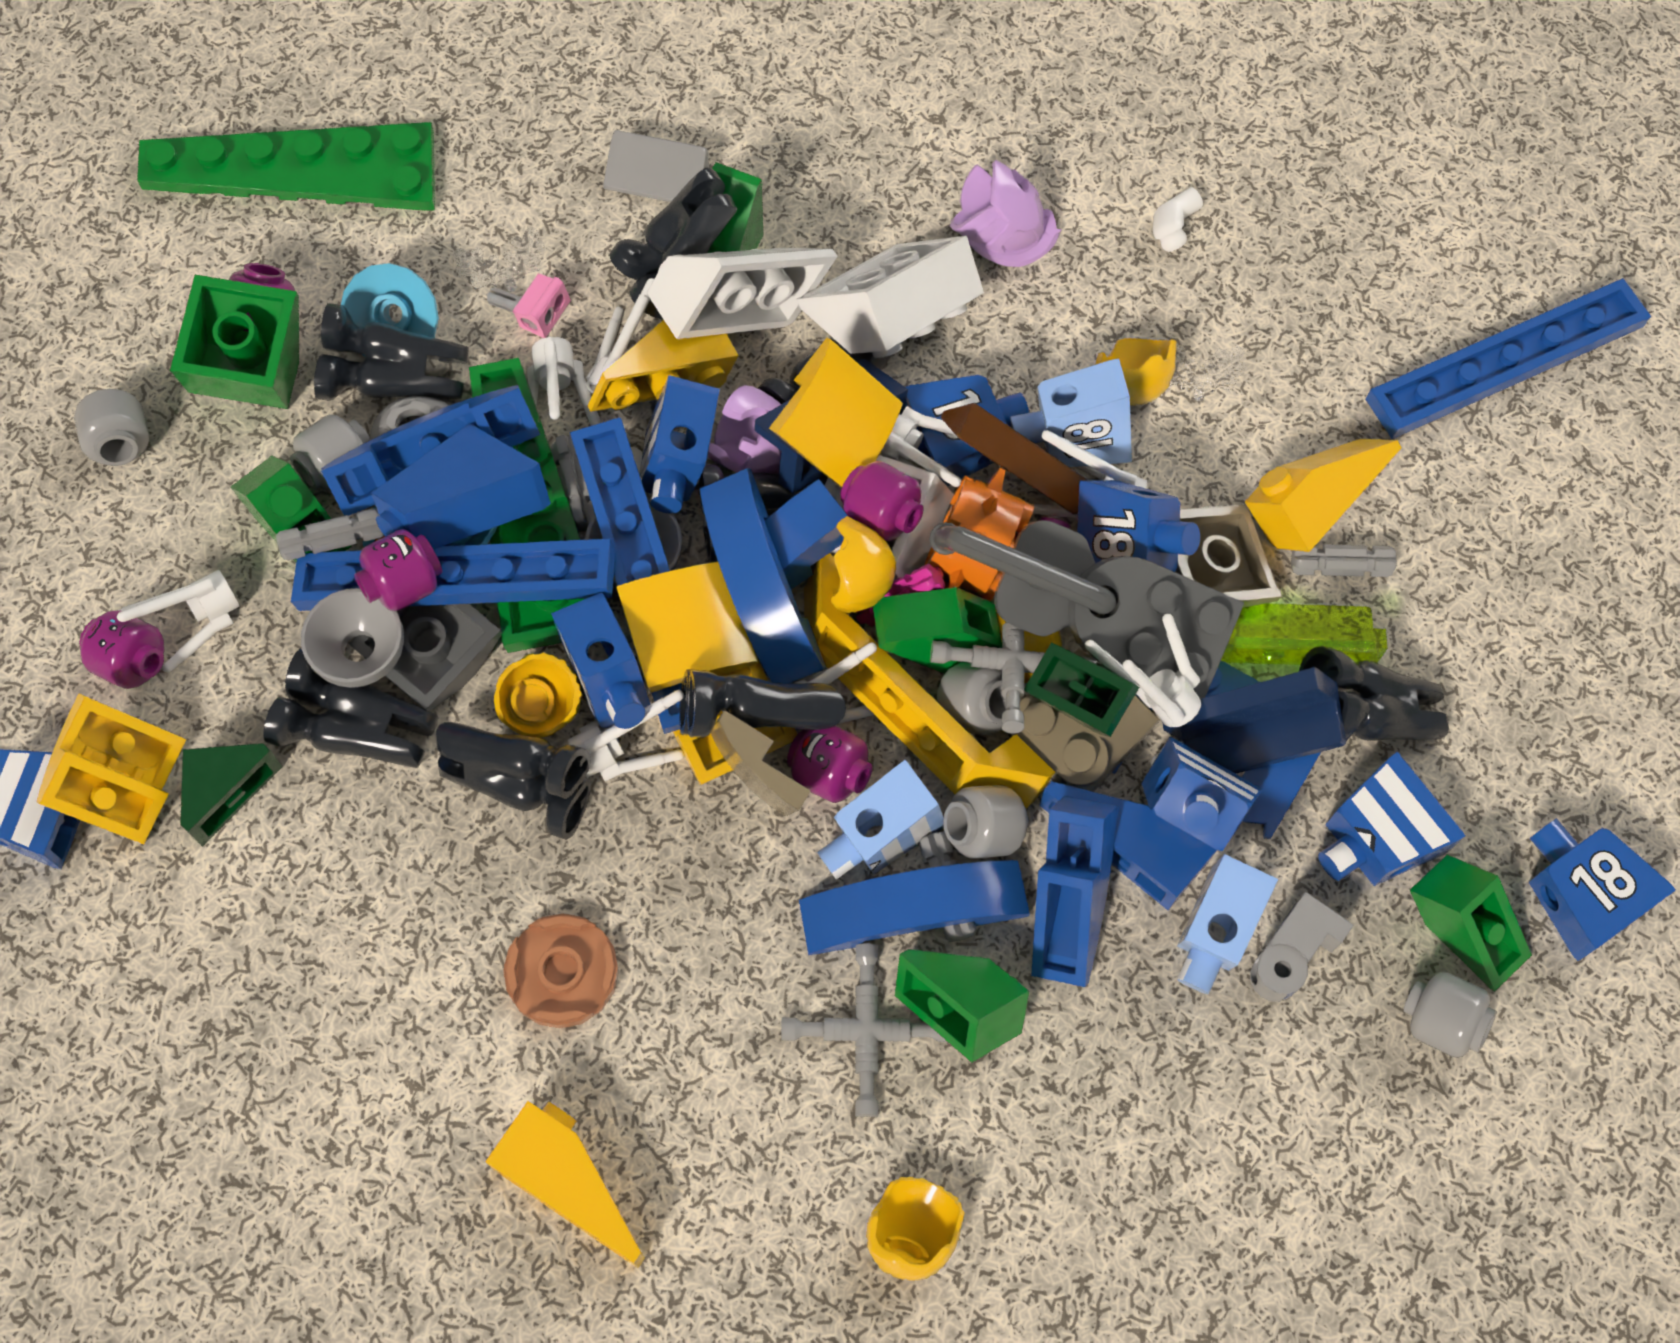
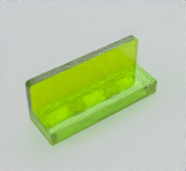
[1221,603,1388,665]

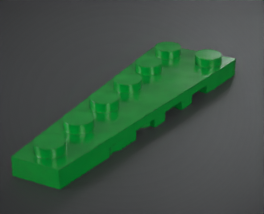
[137,122,435,211]
[469,358,584,653]

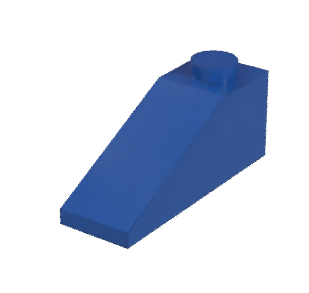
[1039,781,1217,911]

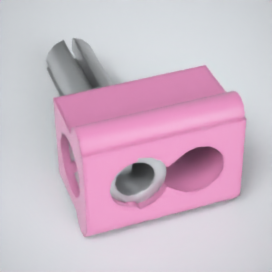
[487,273,571,338]

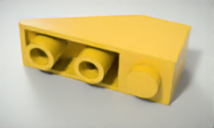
[587,320,739,412]

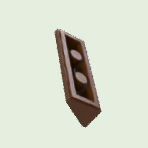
[941,403,1088,515]

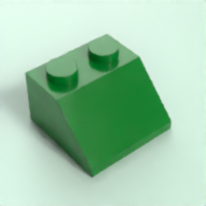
[170,274,299,409]

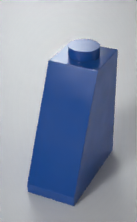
[371,423,551,549]

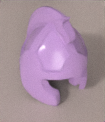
[950,160,1061,267]
[707,385,781,475]

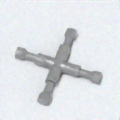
[930,622,1097,734]
[781,943,947,1117]

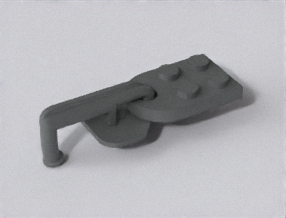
[929,520,1244,699]

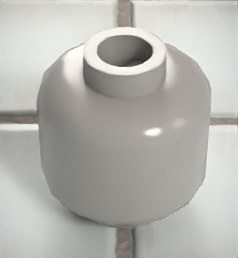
[74,388,149,466]
[290,415,371,492]
[937,662,1006,735]
[943,785,1028,859]
[1403,972,1497,1058]

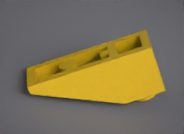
[1245,439,1402,552]
[485,1101,645,1268]

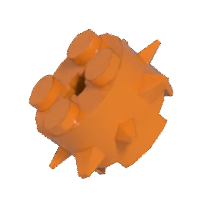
[924,467,1034,601]

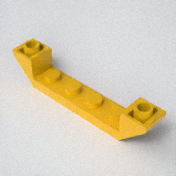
[804,553,1055,808]

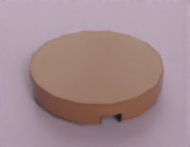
[503,913,619,1028]

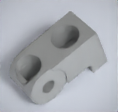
[1250,892,1354,1002]

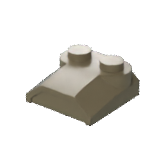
[1175,504,1282,607]
[1013,648,1160,792]

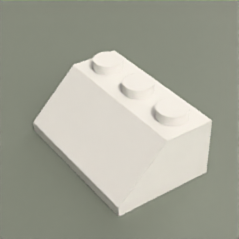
[797,236,984,358]
[647,248,838,339]

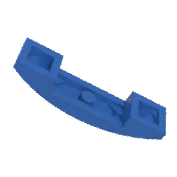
[321,385,540,516]
[700,468,827,684]
[799,860,1030,956]

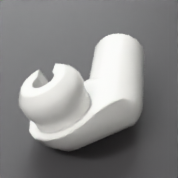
[1153,187,1203,252]

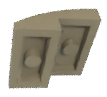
[711,711,811,816]

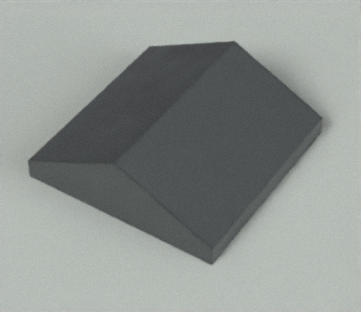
[349,604,503,711]

